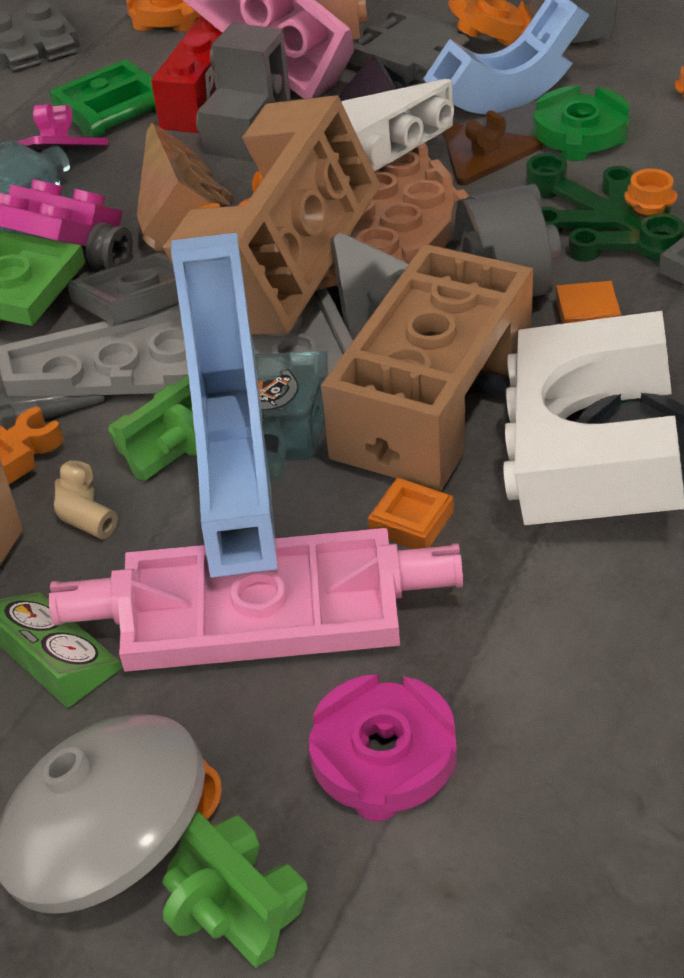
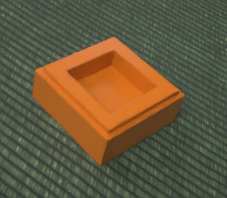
[555,281,621,324]
[368,477,454,549]

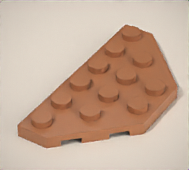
[316,143,469,290]

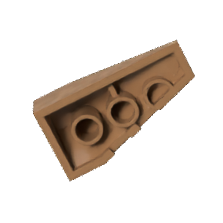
[137,122,234,255]

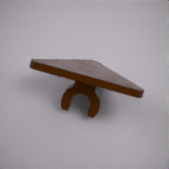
[443,110,542,186]

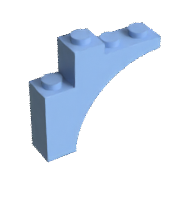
[171,233,278,578]

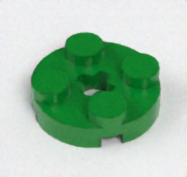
[533,86,629,161]

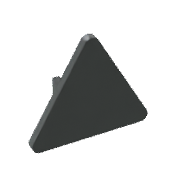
[330,233,409,340]

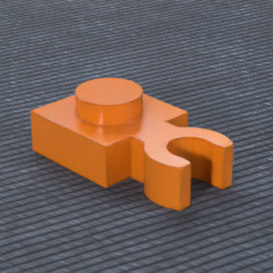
[0,406,64,484]

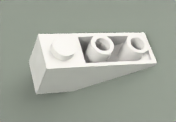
[342,79,454,172]

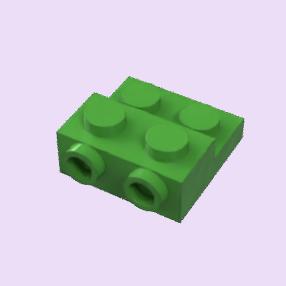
[0,230,85,326]

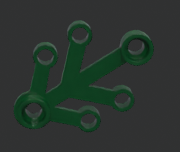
[526,153,684,262]

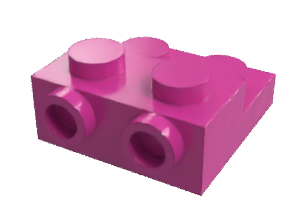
[0,179,123,246]

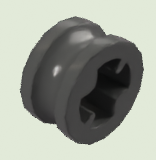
[86,222,133,269]

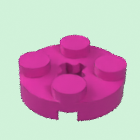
[309,674,457,822]

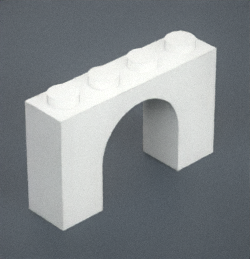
[504,311,684,525]

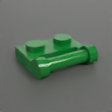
[49,59,157,138]

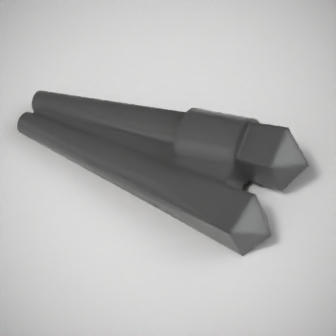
[0,395,105,430]

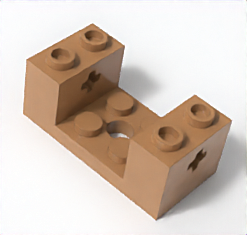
[163,95,381,334]
[321,244,533,491]

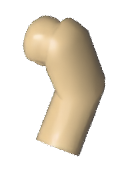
[54,461,118,540]

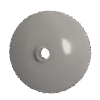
[0,714,205,914]

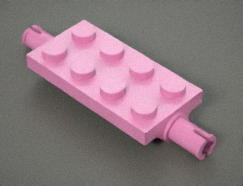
[49,528,463,672]

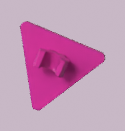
[7,104,109,151]

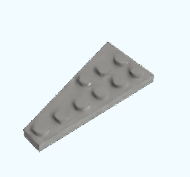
[0,288,353,397]

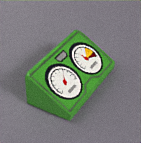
[0,592,122,709]

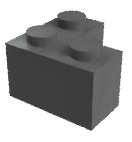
[196,23,291,162]

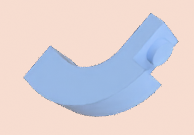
[423,0,589,114]

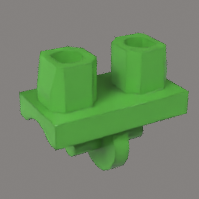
[108,375,197,481]
[162,809,308,968]

